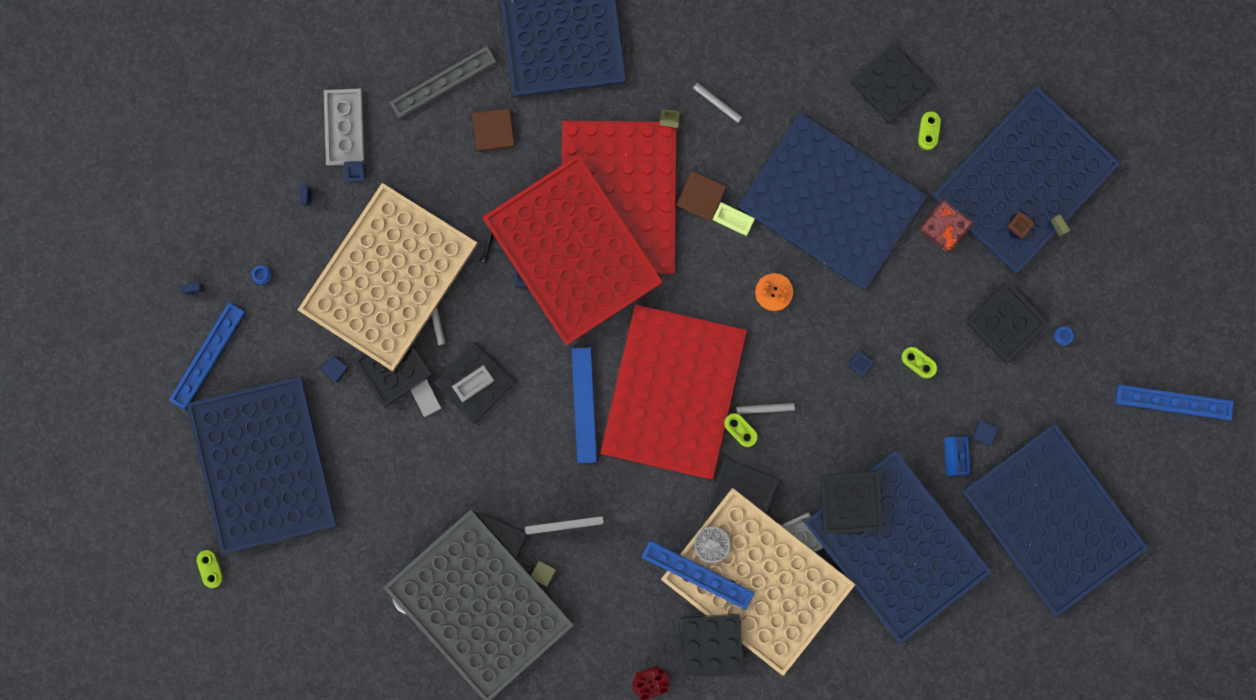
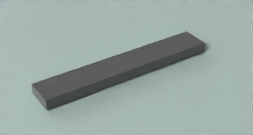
[389,46,497,119]

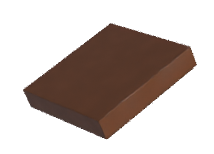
[472,108,515,152]
[676,171,726,222]

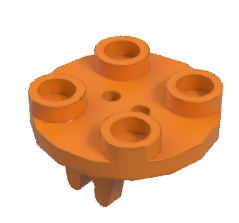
[755,273,793,311]

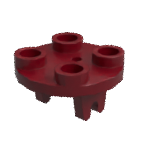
[632,665,670,700]

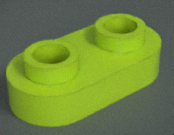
[918,112,941,150]
[901,347,937,378]
[725,414,757,447]
[197,550,223,588]

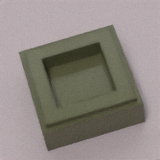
[659,109,681,128]
[1050,214,1070,236]
[531,561,556,587]

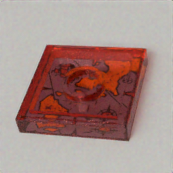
[919,199,973,253]

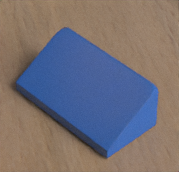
[944,436,970,476]

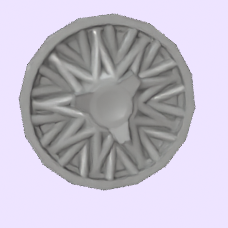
[694,527,730,563]

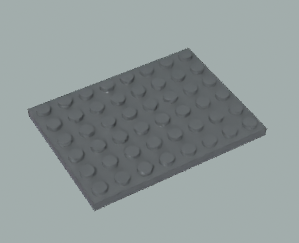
[383,509,574,700]

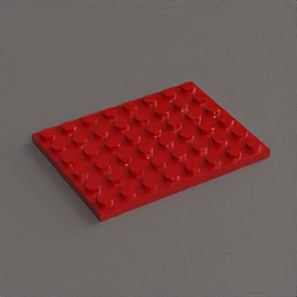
[562,121,676,274]
[482,155,663,346]
[600,305,747,480]

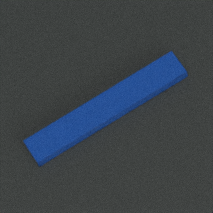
[169,302,246,410]
[572,347,597,463]
[1115,385,1234,421]
[642,540,755,610]

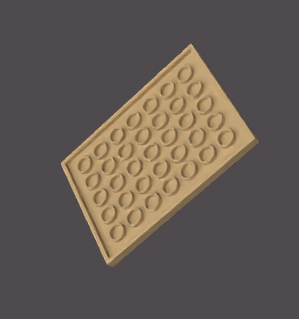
[298,183,478,372]
[661,488,855,676]

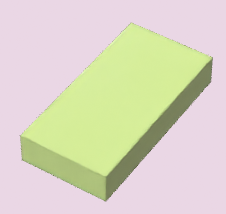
[712,202,755,236]

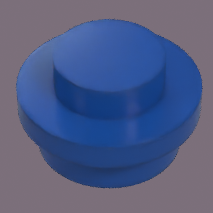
[252,265,271,284]
[1054,326,1074,346]

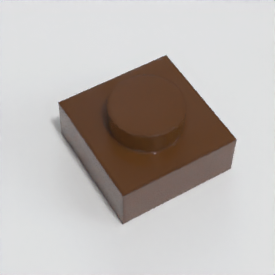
[1007,211,1035,239]

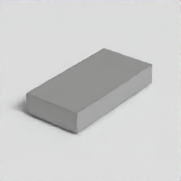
[452,365,495,402]
[411,380,442,417]

